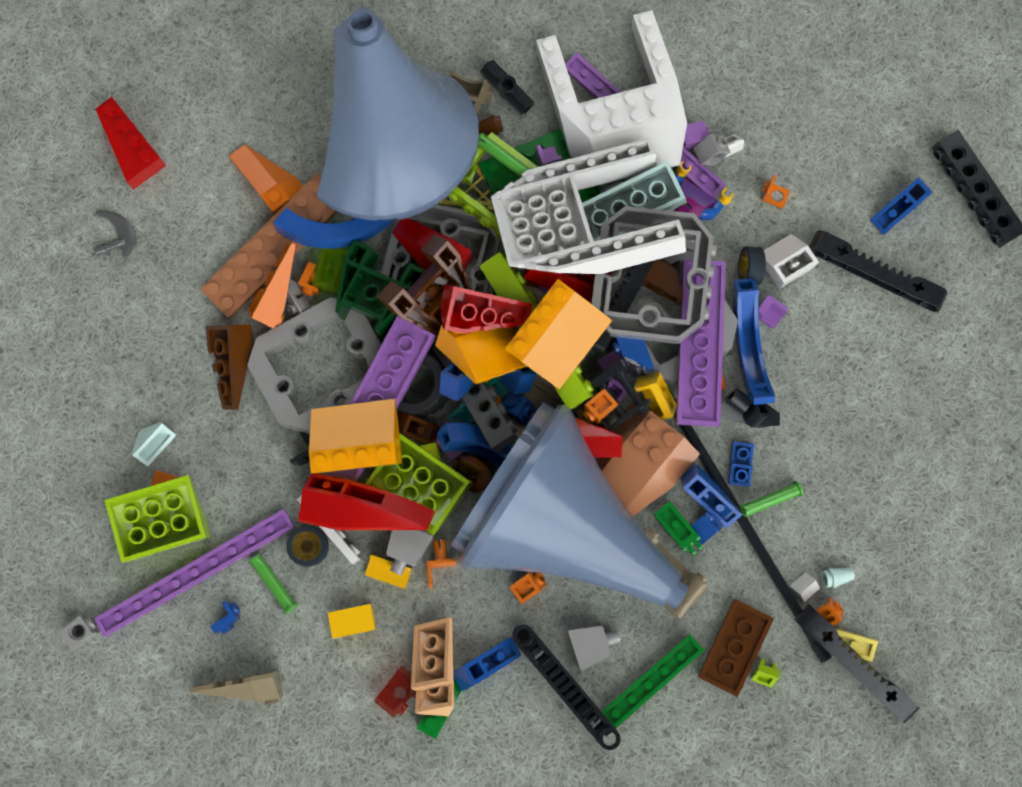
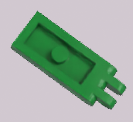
[653,501,703,557]

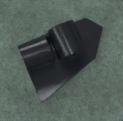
[721,388,780,428]

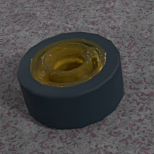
[738,246,766,286]
[287,526,329,567]

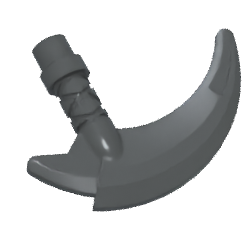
[94,211,136,259]

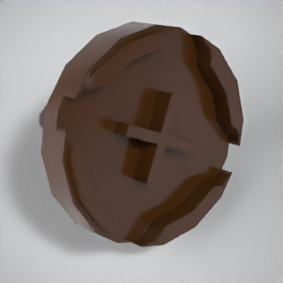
[452,454,492,493]

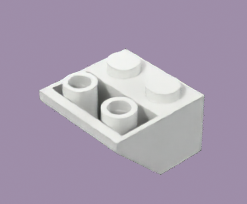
[764,234,819,289]

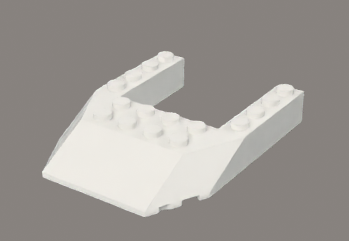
[536,10,687,186]
[491,138,686,274]

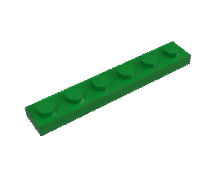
[593,634,704,737]

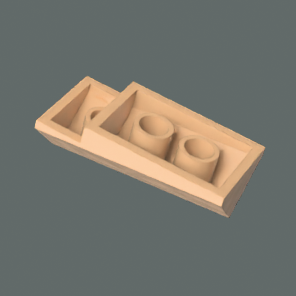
[411,617,454,716]

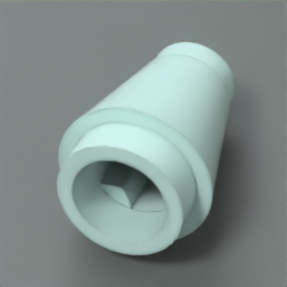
[820,568,855,589]

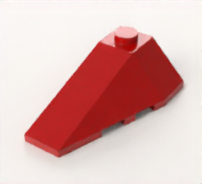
[392,218,473,271]
[440,284,532,334]
[574,417,622,458]

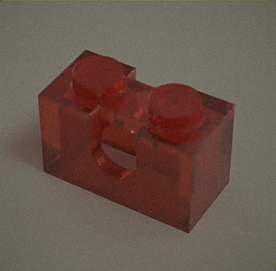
[374,665,416,718]

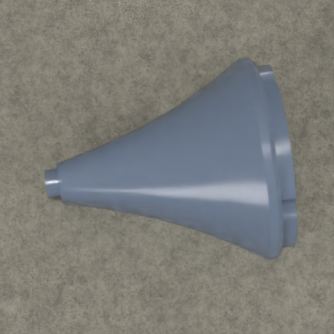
[317,6,479,221]
[451,402,689,609]

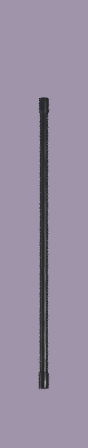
[667,385,832,663]

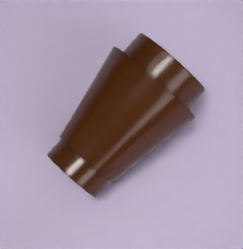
[478,115,504,136]

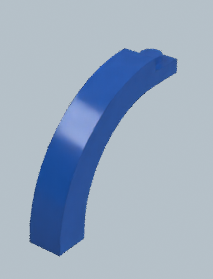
[273,208,394,249]
[733,279,775,405]
[437,422,513,468]

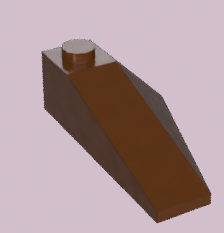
[206,324,253,410]

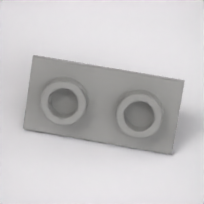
[286,278,311,317]

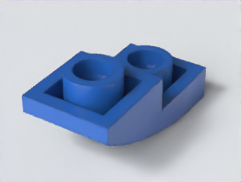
[728,441,754,487]

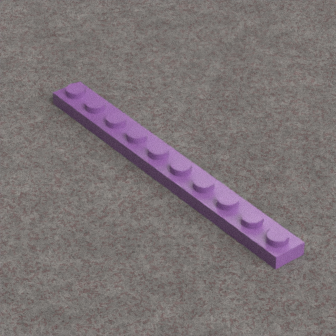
[565,53,726,198]
[94,509,295,637]

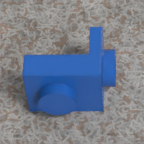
[502,392,537,426]
[210,601,241,634]

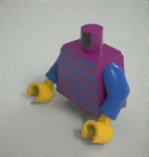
[674,161,734,221]

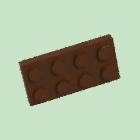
[697,599,774,697]

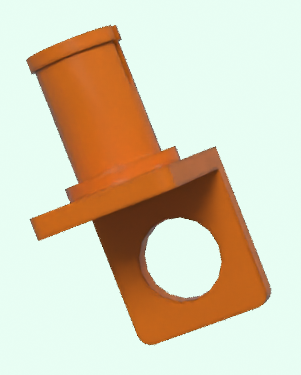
[427,540,457,590]

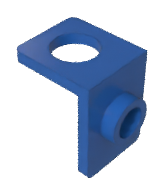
[691,511,723,544]

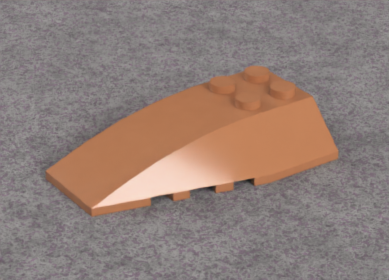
[595,402,700,516]

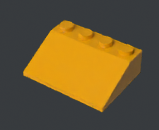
[505,279,612,389]
[435,325,528,384]
[309,399,402,473]

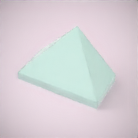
[131,422,176,467]

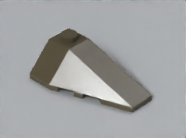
[189,670,283,705]

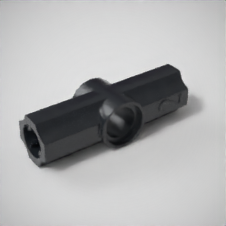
[480,60,534,115]

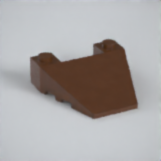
[377,234,472,335]

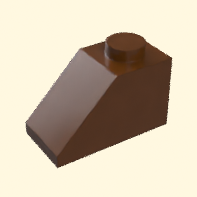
[642,259,683,305]
[397,410,440,444]

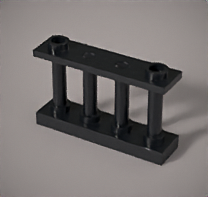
[554,360,653,431]

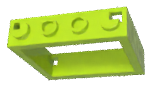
[448,132,538,238]

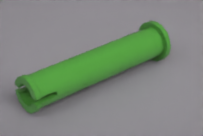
[478,133,533,177]
[740,481,803,518]
[249,554,299,615]

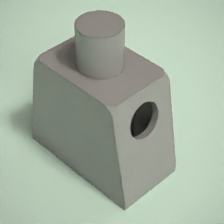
[386,530,434,576]
[567,625,621,671]

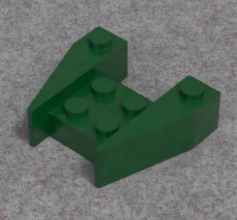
[335,239,426,338]

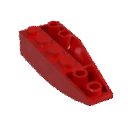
[299,473,435,530]

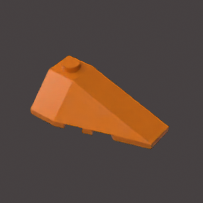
[229,144,303,215]
[246,241,295,329]

